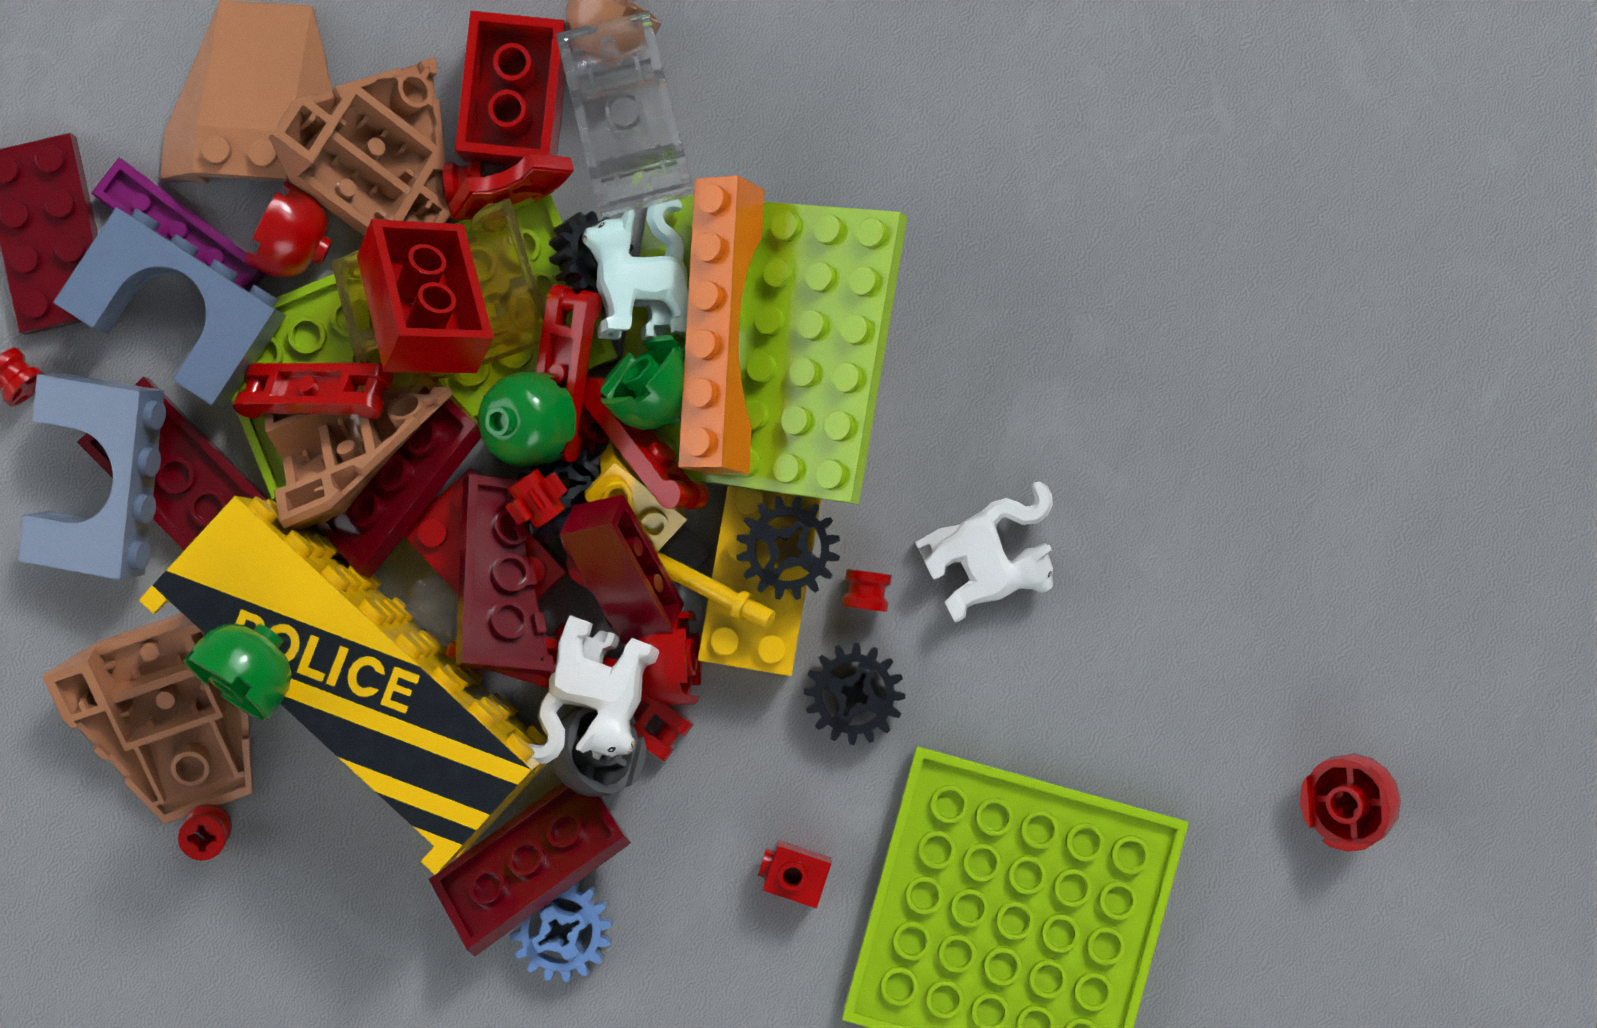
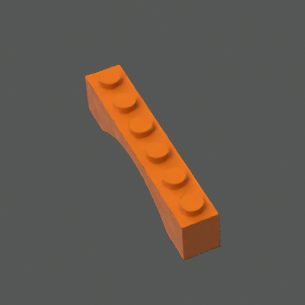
[678,175,765,475]

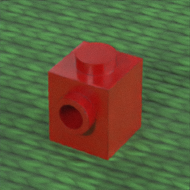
[757,840,832,909]

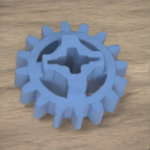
[509,881,613,982]

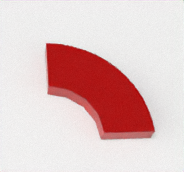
[448,153,574,220]

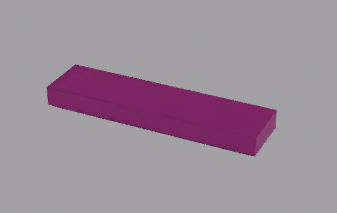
[91,157,266,291]

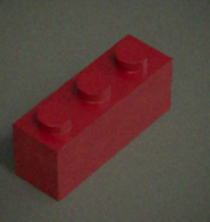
[559,494,684,644]

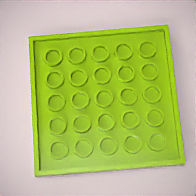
[606,193,908,505]
[842,745,1189,1028]

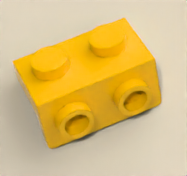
[585,444,687,552]

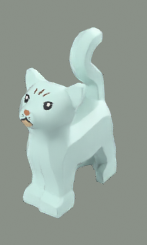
[582,196,689,341]

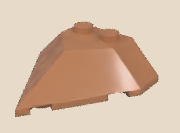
[269,57,450,236]
[263,387,453,531]

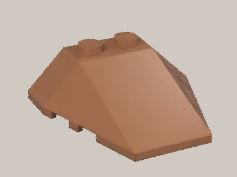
[160,0,333,183]
[42,612,254,824]

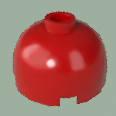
[245,181,333,277]
[639,610,702,705]
[1300,753,1401,852]

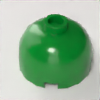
[601,335,685,430]
[478,372,576,467]
[183,624,292,721]

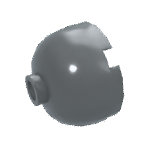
[551,706,646,797]

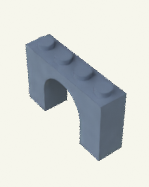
[53,207,286,409]
[18,373,166,580]

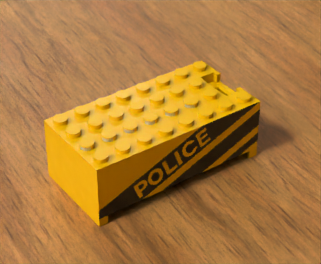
[139,496,547,875]

